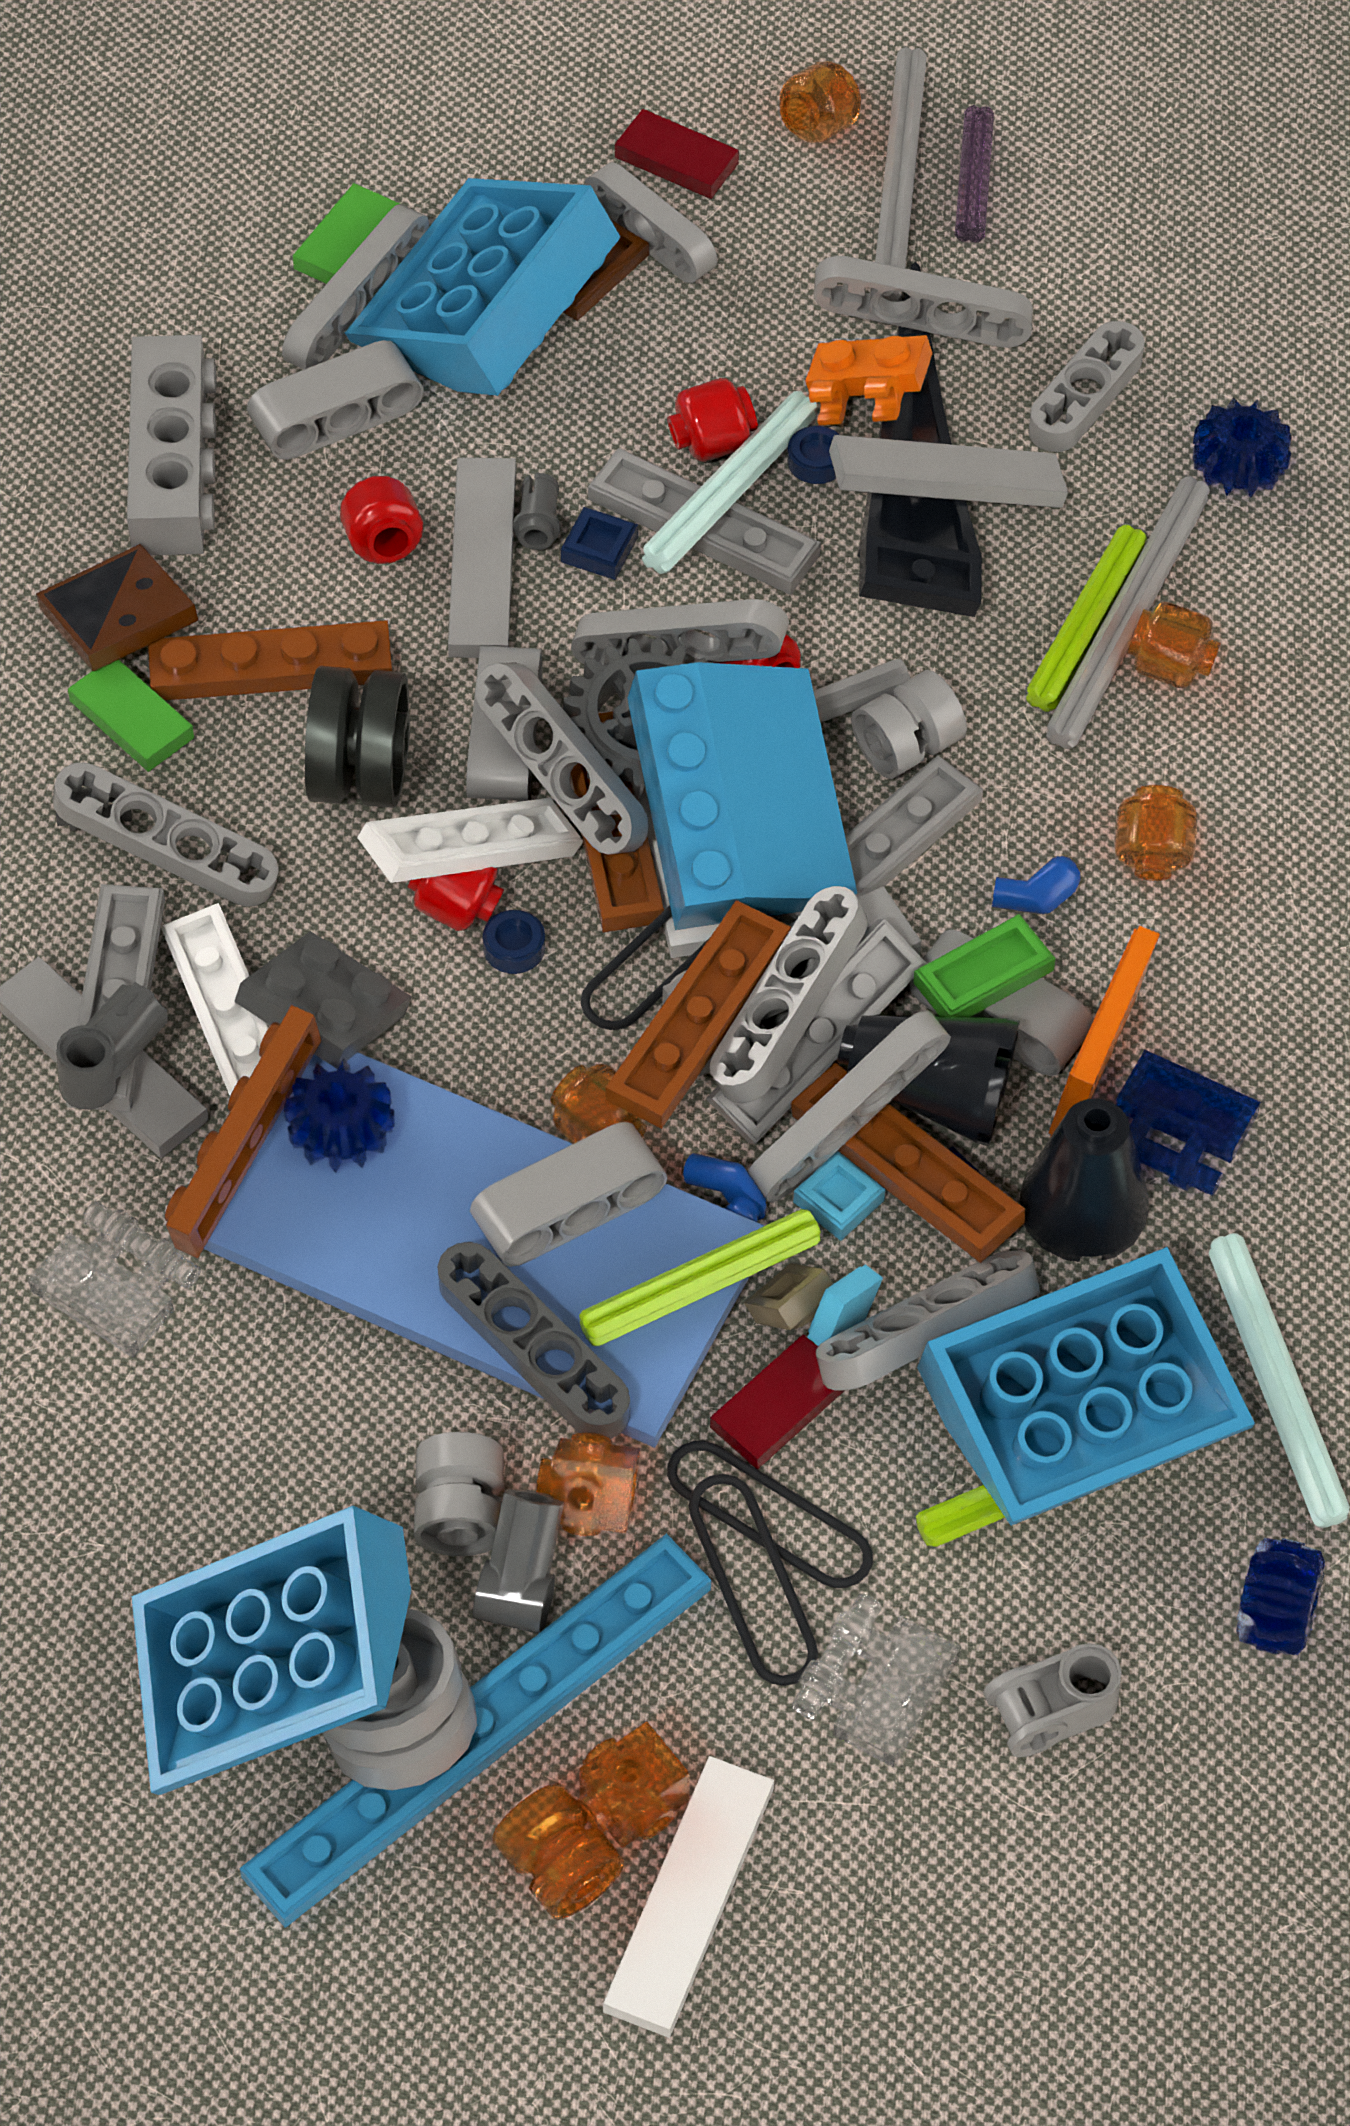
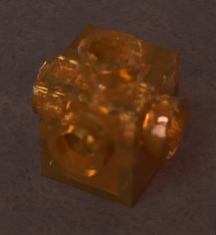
[536,1433,641,1536]
[577,1721,690,1848]

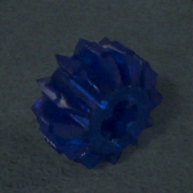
[1192,397,1292,498]
[284,1058,395,1173]
[1236,1538,1325,1655]

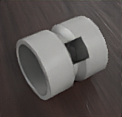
[851,670,967,779]
[414,1432,504,1556]

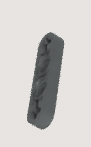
[437,1242,630,1441]

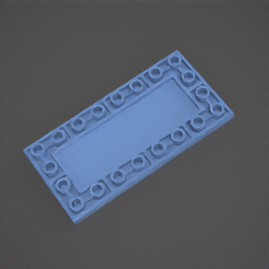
[204,1052,765,1448]

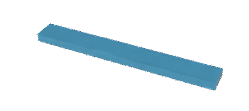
[240,1533,711,1928]

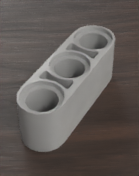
[247,340,424,460]
[466,645,542,801]
[908,930,1094,1076]
[470,1122,667,1267]

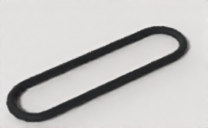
[580,905,709,1030]
[667,1441,873,1588]
[688,1474,818,1686]

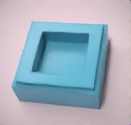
[793,1151,885,1241]
[808,1264,883,1346]

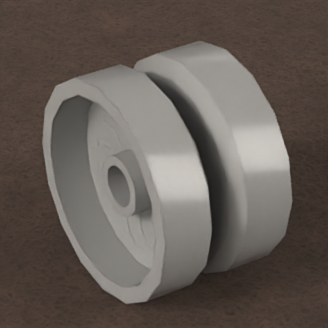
[322,1609,477,1791]

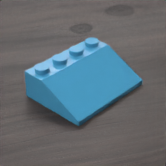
[345,178,620,396]
[627,662,858,930]
[917,1247,1255,1526]
[131,1506,411,1795]

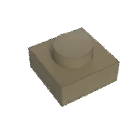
[744,1263,833,1330]

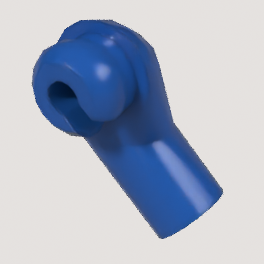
[992,856,1080,914]
[683,1153,767,1222]

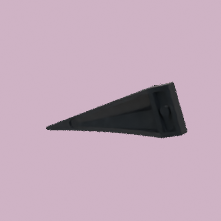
[857,261,982,617]

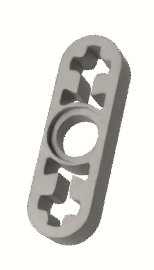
[585,162,717,283]
[1028,321,1145,452]

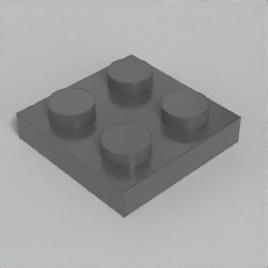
[234,931,412,1069]

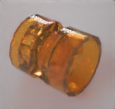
[492,1783,624,1920]

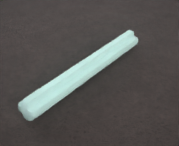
[642,391,817,574]
[1209,1233,1350,1528]

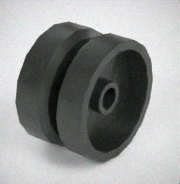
[305,666,410,808]

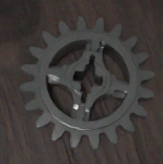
[563,638,708,800]

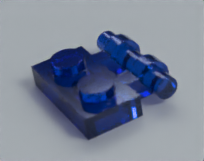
[1116,1050,1261,1196]

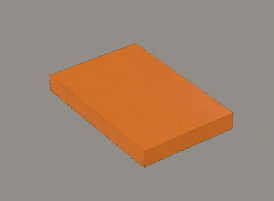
[1048,925,1160,1137]

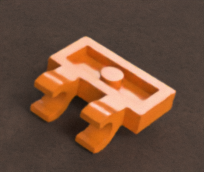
[805,335,933,425]

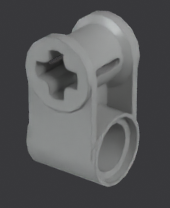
[983,1643,1122,1757]

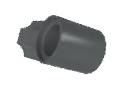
[56,982,168,1110]
[473,1489,564,1634]

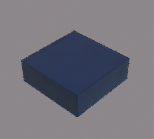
[561,507,638,580]

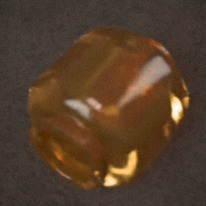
[779,61,861,143]
[1127,601,1221,689]
[1114,785,1198,881]
[550,1064,647,1144]

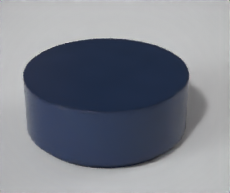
[787,426,840,484]
[483,910,545,974]

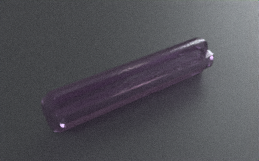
[955,105,994,243]

